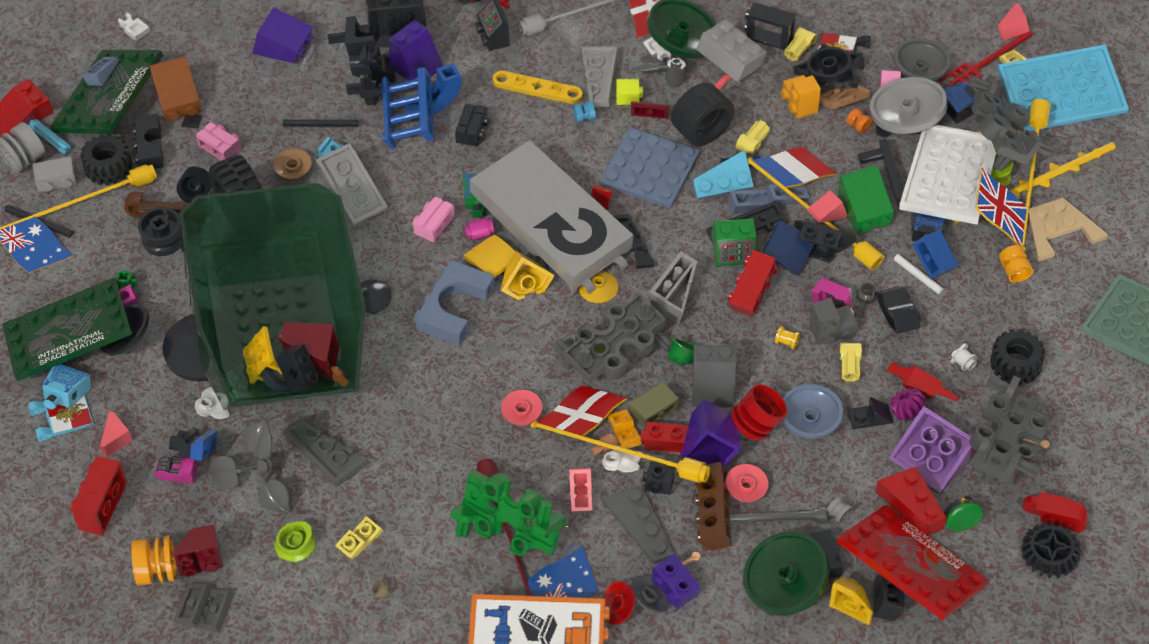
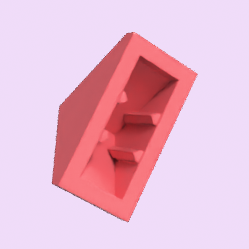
[998,3,1030,40]
[807,191,847,223]
[100,411,132,457]
[569,468,593,512]

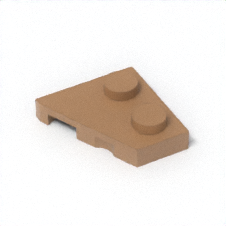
[819,85,870,110]

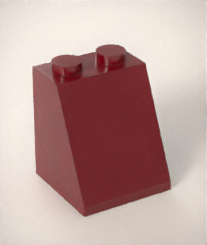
[279,322,340,381]

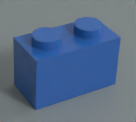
[912,230,959,279]

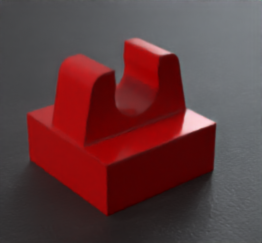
[591,185,613,210]

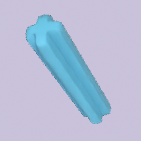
[29,119,71,155]

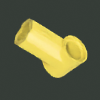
[784,27,817,61]
[736,120,770,157]
[840,342,862,382]

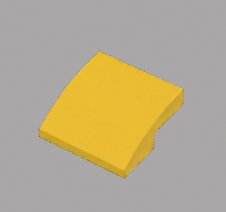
[464,234,515,278]

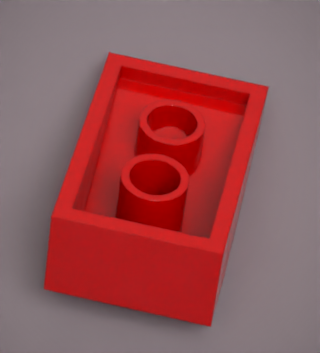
[0,78,53,137]

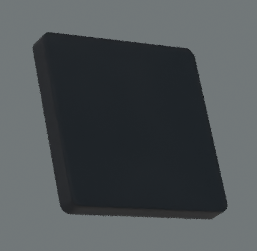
[182,115,202,129]

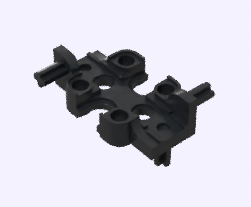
[328,16,396,106]

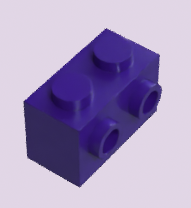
[651,554,701,610]

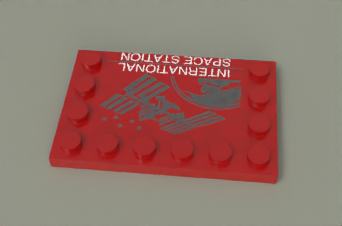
[837,505,990,621]

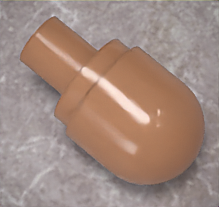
[591,433,619,456]

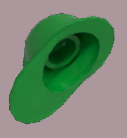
[668,336,698,366]

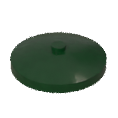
[647,0,716,58]
[743,531,830,616]

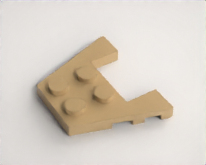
[1028,198,1108,262]

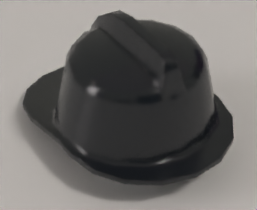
[176,166,212,203]

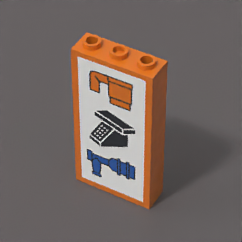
[468,594,610,644]

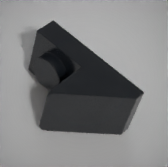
[848,397,893,430]

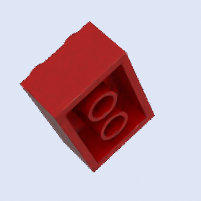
[70,456,127,536]

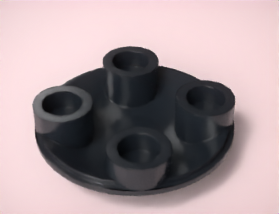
[352,280,392,314]

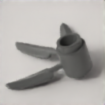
[630,53,685,87]

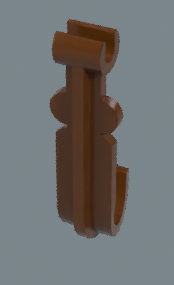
[124,192,207,222]

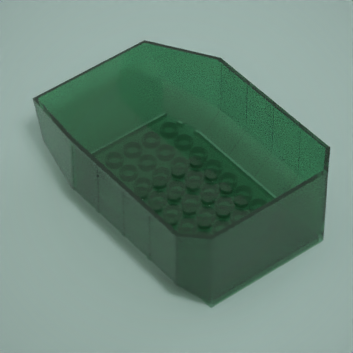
[179,183,366,410]

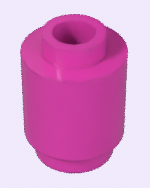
[464,218,494,241]

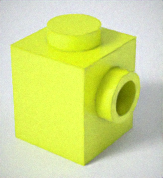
[617,79,643,105]

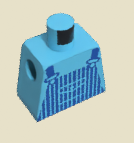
[43,364,91,409]

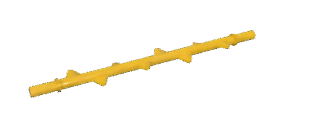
[952,142,1116,224]

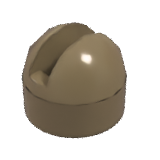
[371,579,390,598]

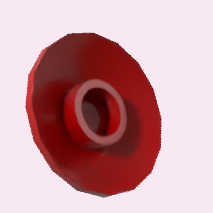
[602,581,635,625]

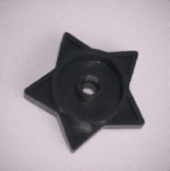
[793,43,863,95]

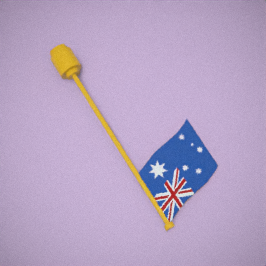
[0,164,157,273]

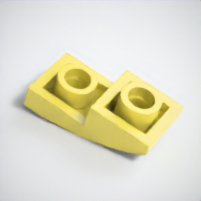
[335,516,383,560]

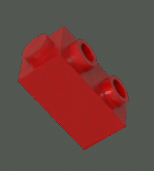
[640,422,688,453]

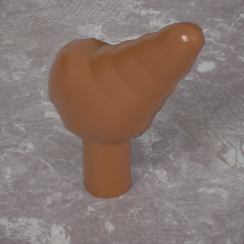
[331,366,348,386]

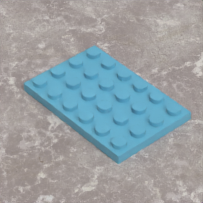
[997,45,1129,131]

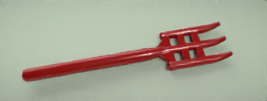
[940,30,1033,86]

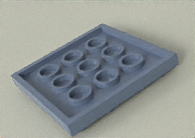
[599,127,700,209]

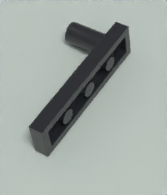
[858,139,903,210]

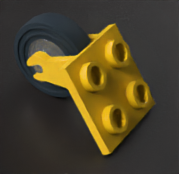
[243,326,290,393]

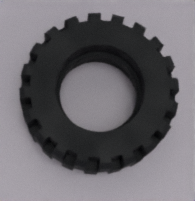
[209,154,270,233]

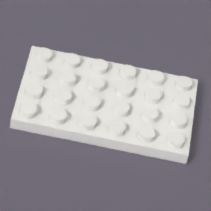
[899,125,997,225]

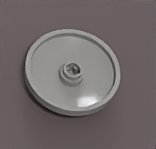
[870,77,947,134]

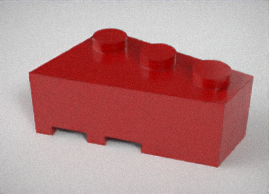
[728,250,778,317]
[875,466,946,536]

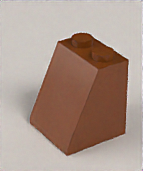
[149,56,202,121]

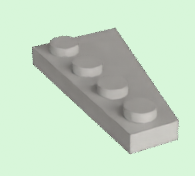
[581,46,618,107]

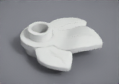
[195,387,235,419]
[602,445,642,473]

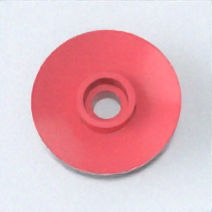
[501,390,542,426]
[726,464,768,502]

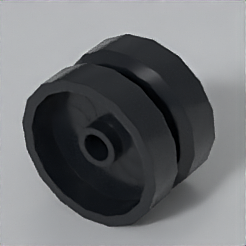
[138,207,185,256]

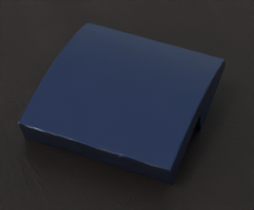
[762,221,814,275]

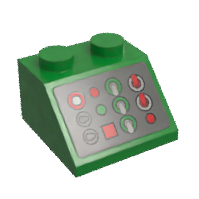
[710,219,756,267]

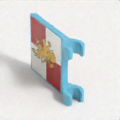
[28,394,93,442]

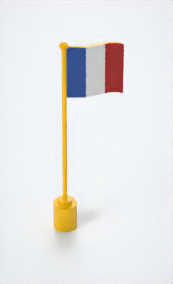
[747,147,885,271]

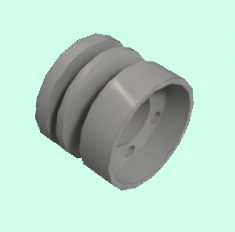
[0,122,45,173]

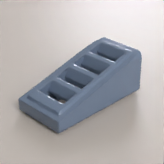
[82,57,120,86]

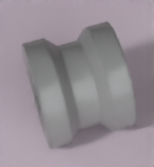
[826,497,853,524]

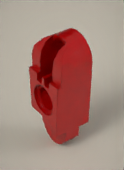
[1022,492,1088,532]

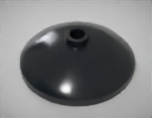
[100,304,149,356]

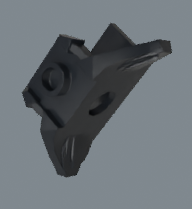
[795,220,856,263]

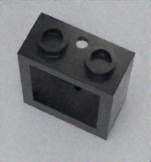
[744,2,796,50]

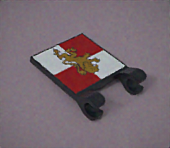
[817,32,871,70]

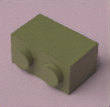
[630,382,679,429]

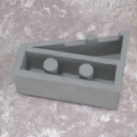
[647,251,697,325]

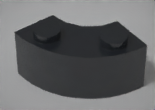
[876,286,921,334]

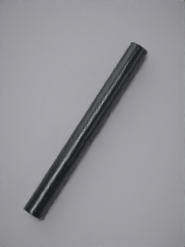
[283,119,359,127]
[4,205,74,238]

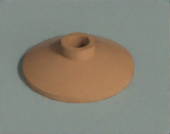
[273,149,312,180]

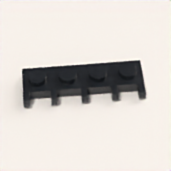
[706,201,788,242]

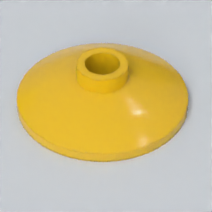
[579,271,618,303]

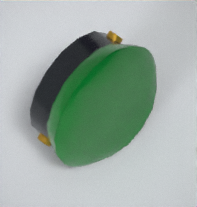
[944,496,983,532]

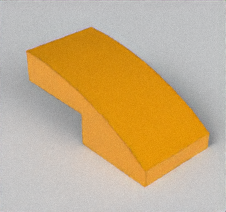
[607,409,642,449]

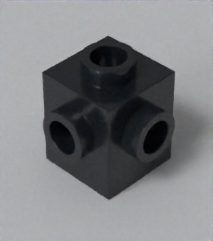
[642,461,675,495]

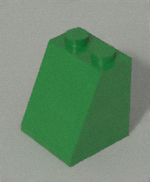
[838,165,894,234]

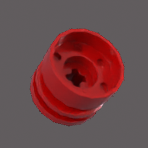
[731,384,788,441]

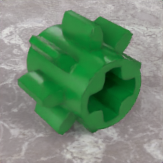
[116,270,138,290]

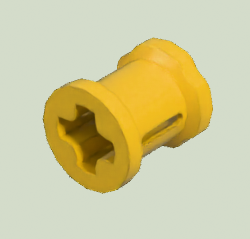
[775,326,800,350]

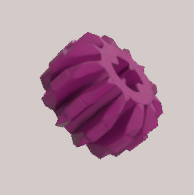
[890,387,927,421]

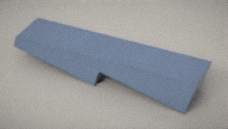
[727,184,810,215]

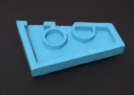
[692,150,754,199]

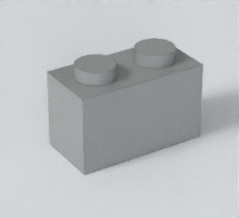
[33,157,77,192]

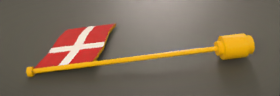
[531,385,710,483]

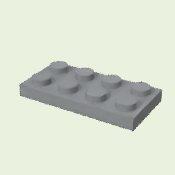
[316,143,388,226]

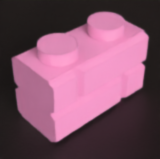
[196,122,242,161]
[412,197,455,243]

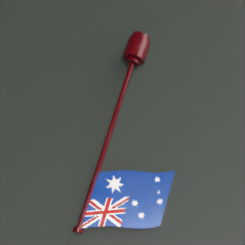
[476,459,598,598]

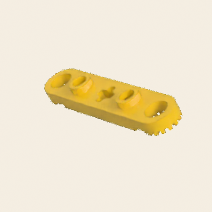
[493,71,582,104]

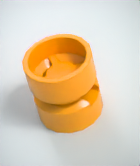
[999,245,1033,283]

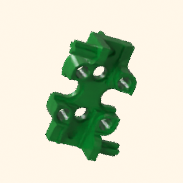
[450,470,568,556]

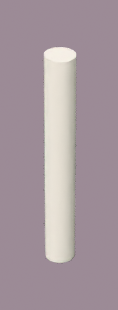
[893,254,944,294]

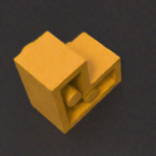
[781,75,821,119]

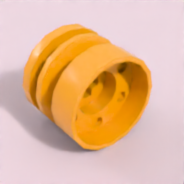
[132,536,177,586]

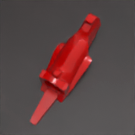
[887,363,959,402]

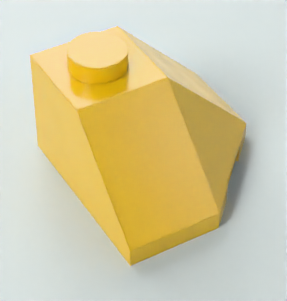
[500,251,555,300]
[829,576,873,625]

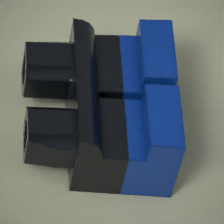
[169,427,218,461]

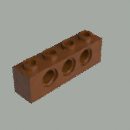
[695,462,732,550]

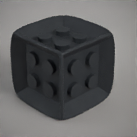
[366,0,427,47]

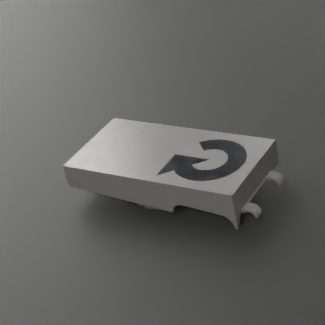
[470,140,633,295]

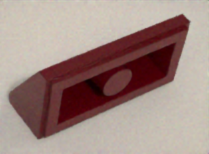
[631,101,670,119]

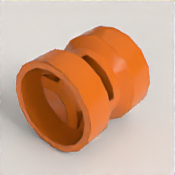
[846,108,873,134]

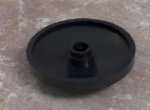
[162,312,245,382]

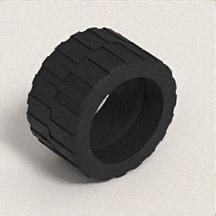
[671,82,735,146]

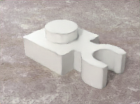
[118,13,150,42]
[643,37,671,61]

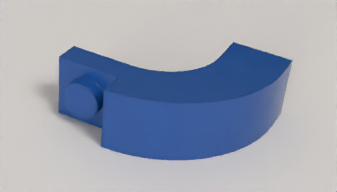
[403,63,461,114]

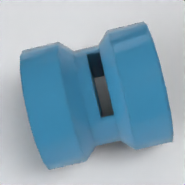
[573,101,596,123]

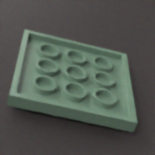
[1081,274,1149,365]

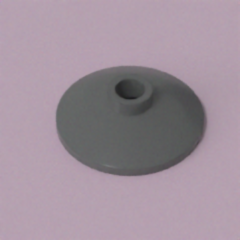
[631,576,669,613]

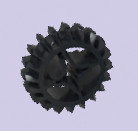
[1021,522,1081,579]

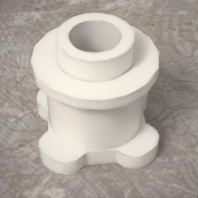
[950,343,977,371]

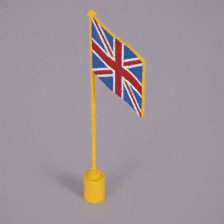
[975,99,1051,251]

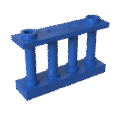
[381,67,434,149]

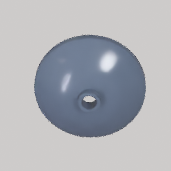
[782,384,843,439]

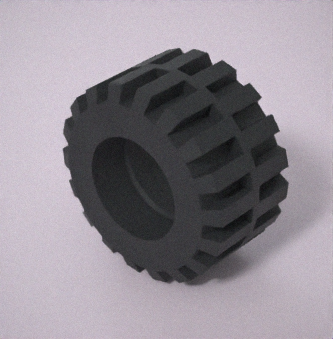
[80,134,133,185]
[990,329,1045,385]

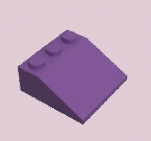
[888,406,976,493]

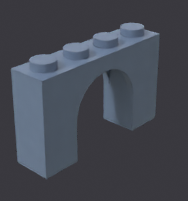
[414,260,495,346]

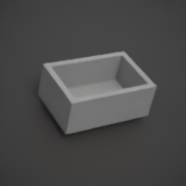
[696,20,767,82]

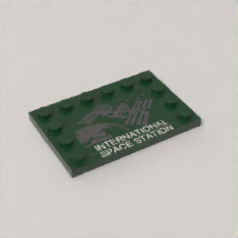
[49,50,164,134]
[2,277,133,382]

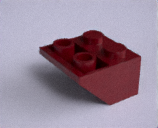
[173,524,223,577]

